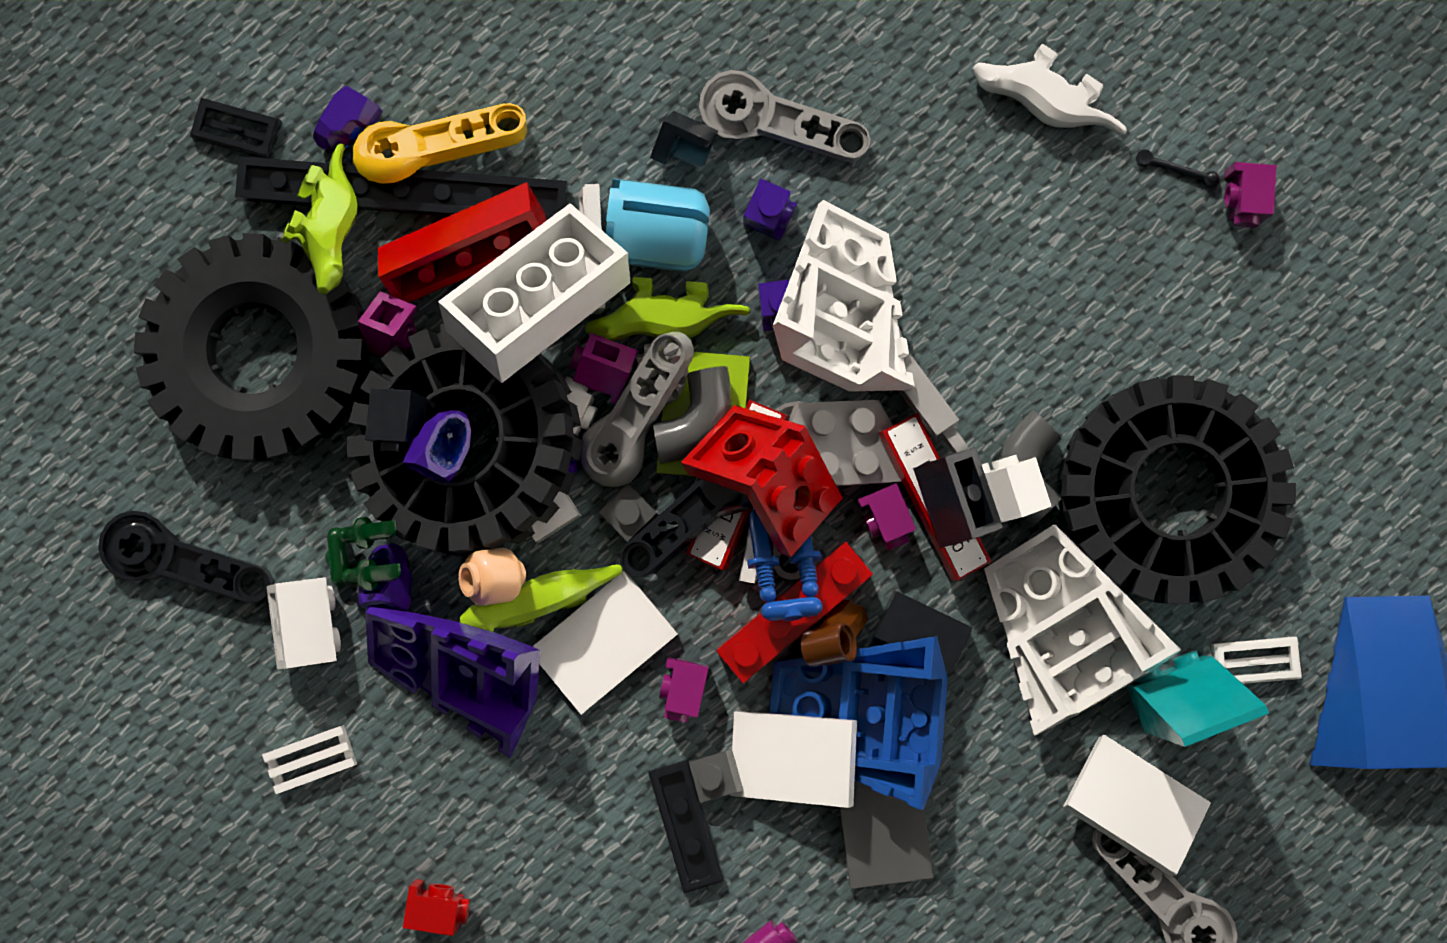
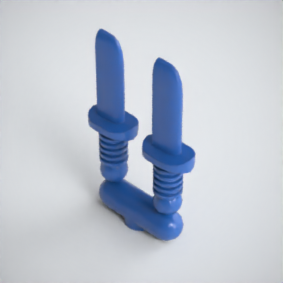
[747,509,823,621]

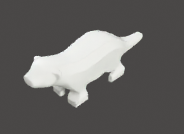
[972,44,1127,135]

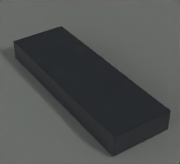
[648,759,724,893]

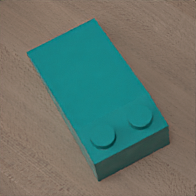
[1126,651,1269,747]

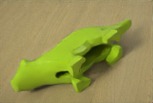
[281,143,357,295]
[585,277,751,342]
[460,564,623,632]

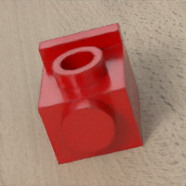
[403,879,471,936]

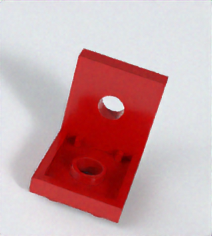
[681,405,843,557]

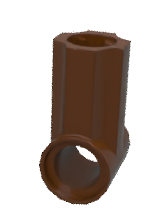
[801,599,869,668]

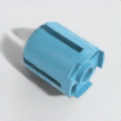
[606,179,710,272]

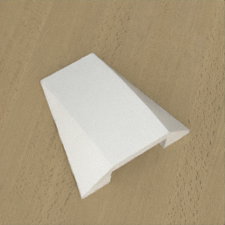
[773,200,915,391]
[984,525,1181,736]

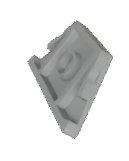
[788,400,903,489]

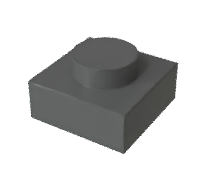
[598,484,658,542]
[689,750,743,803]

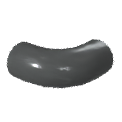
[653,366,732,464]
[1001,410,1062,527]

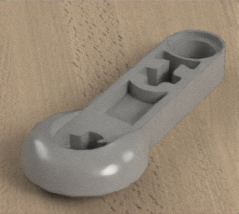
[699,70,870,162]
[580,332,694,487]
[1092,829,1238,943]

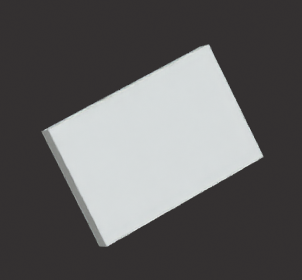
[533,571,678,715]
[730,711,857,808]
[1063,735,1211,876]

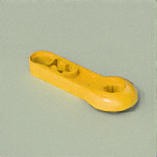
[353,103,527,184]

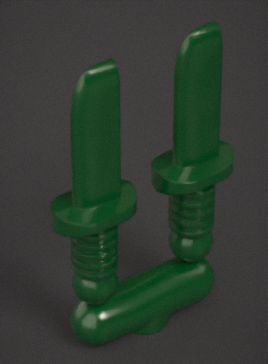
[325,517,401,591]

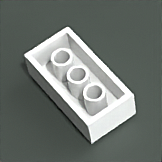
[438,204,631,383]

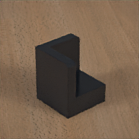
[650,111,718,168]

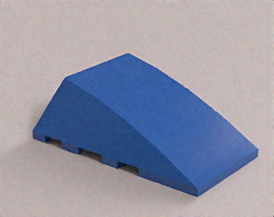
[1309,596,1447,769]
[769,636,948,810]

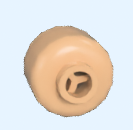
[459,547,526,606]

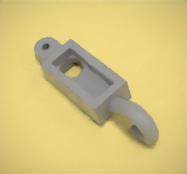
[897,326,969,454]

